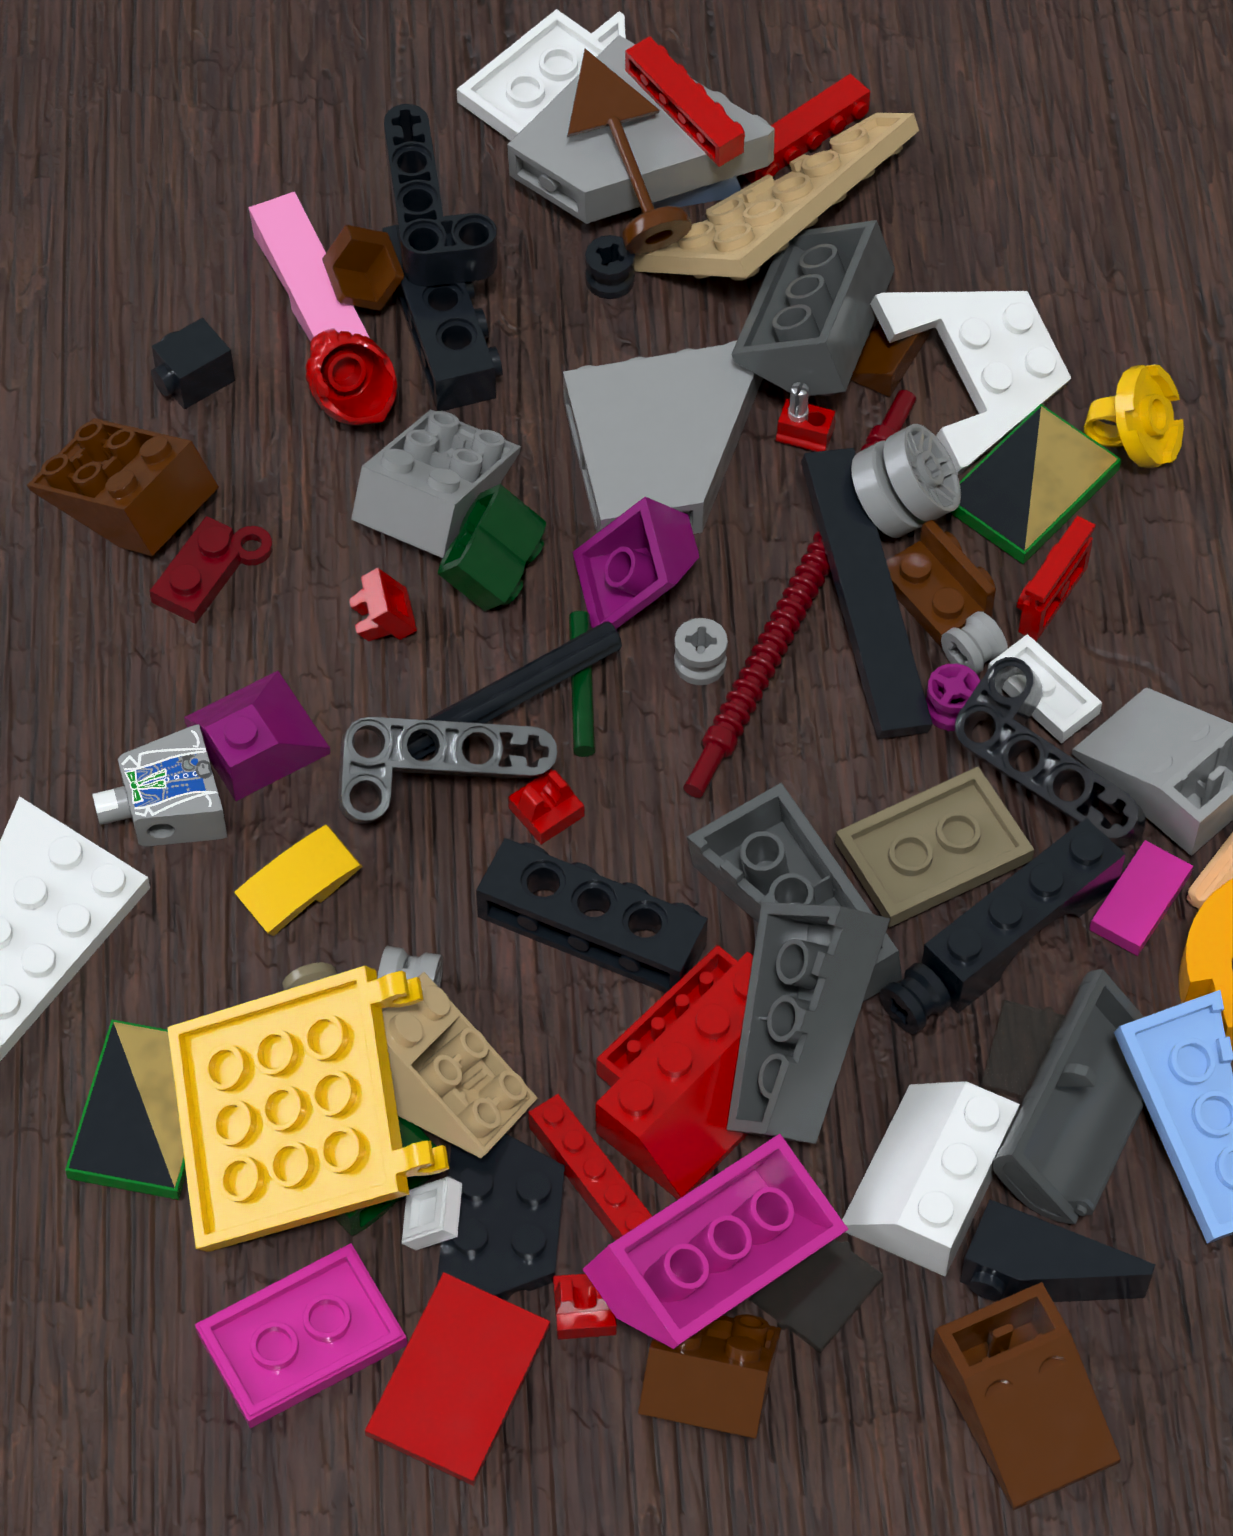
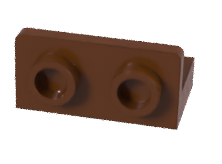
[886,520,996,648]

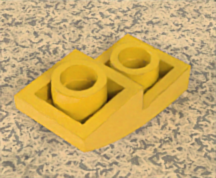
[234,825,363,936]

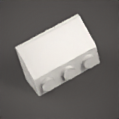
[842,1081,1020,1276]

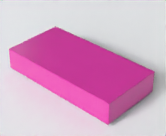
[1089,840,1193,956]

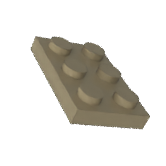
[835,766,1034,928]

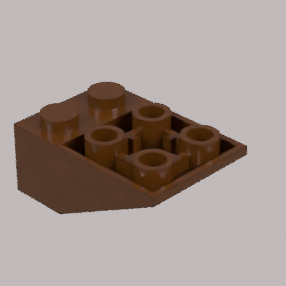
[27,418,219,556]
[931,1282,1121,1511]

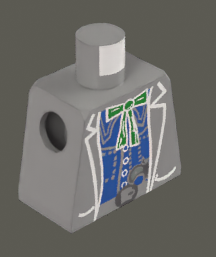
[92,724,227,847]

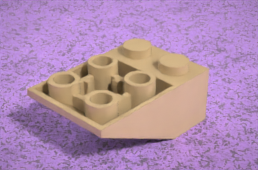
[382,972,538,1158]

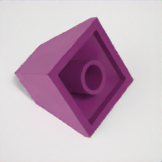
[573,497,700,629]
[184,671,331,801]

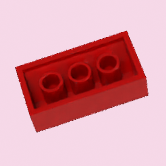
[596,951,753,1200]

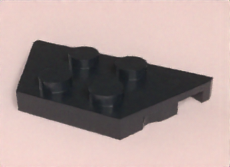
[436,1133,565,1300]

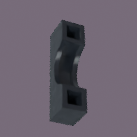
[922,818,1126,1013]

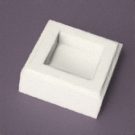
[402,1177,462,1250]

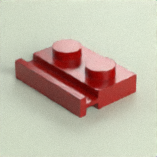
[1016,515,1096,642]

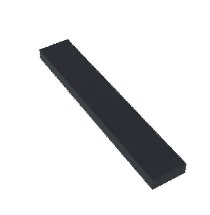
[801,448,933,739]

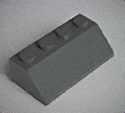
[731,220,895,396]

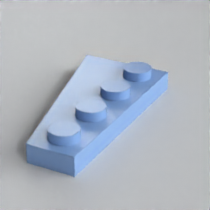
[1114,990,1233,1244]

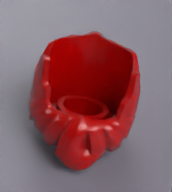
[305,328,398,425]

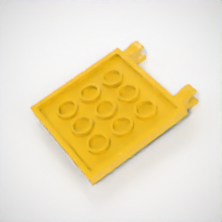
[167,966,449,1252]

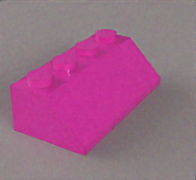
[583,1134,848,1349]

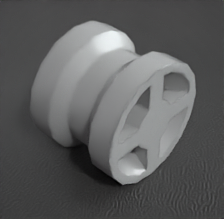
[941,611,1008,674]
[674,618,728,685]

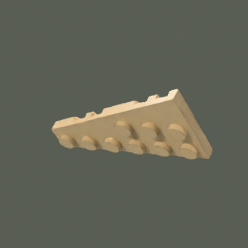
[634,113,919,281]

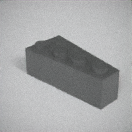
[687,782,902,1002]

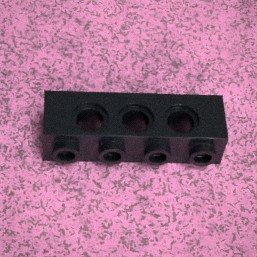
[382,225,503,411]
[476,838,708,993]

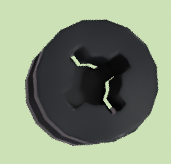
[585,235,635,299]
[880,962,951,1034]

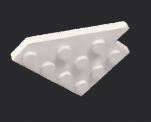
[457,9,626,141]

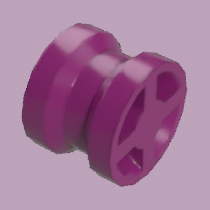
[926,663,981,731]

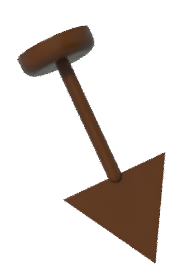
[567,48,692,254]

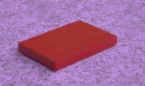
[365,1272,550,1486]

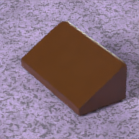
[850,322,934,397]

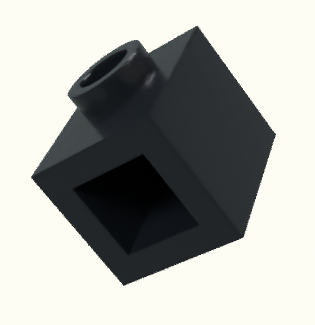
[151,317,235,410]

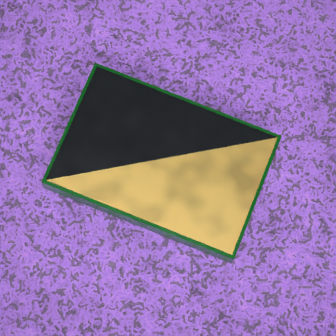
[950,404,1121,564]
[65,1019,186,1200]

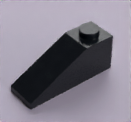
[960,1199,1156,1302]

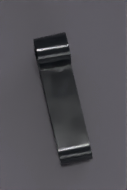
[384,104,498,286]
[955,657,1146,847]

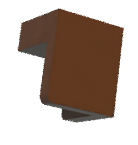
[322,225,404,311]

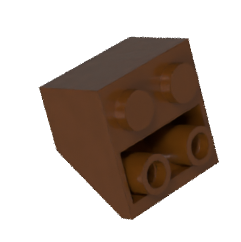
[638,1314,782,1439]

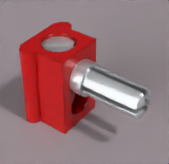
[775,382,836,452]

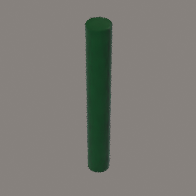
[569,611,595,757]

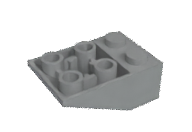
[351,409,521,558]
[1072,687,1233,856]

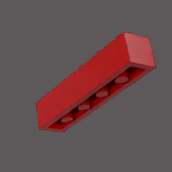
[625,36,745,167]
[742,73,870,183]
[596,944,737,1087]
[528,1094,652,1241]

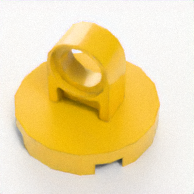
[1084,364,1184,468]

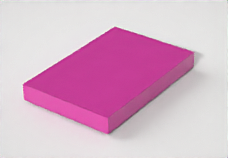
[195,1243,407,1429]

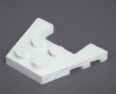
[870,291,1071,475]

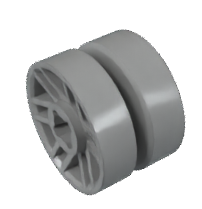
[851,424,961,538]

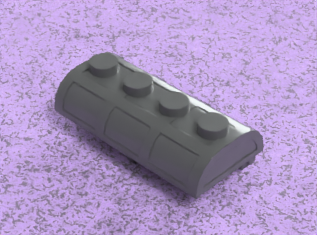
[993,969,1145,1224]

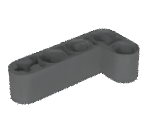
[338,717,557,824]

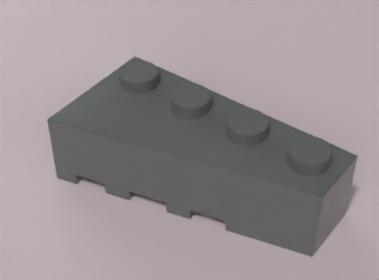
[727,902,890,1144]

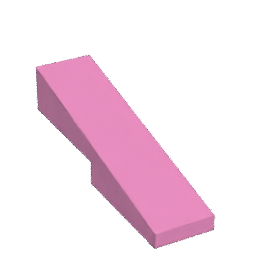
[248,191,370,342]

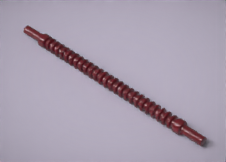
[683,390,917,798]

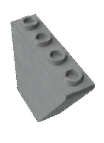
[507,35,775,224]
[563,340,763,534]

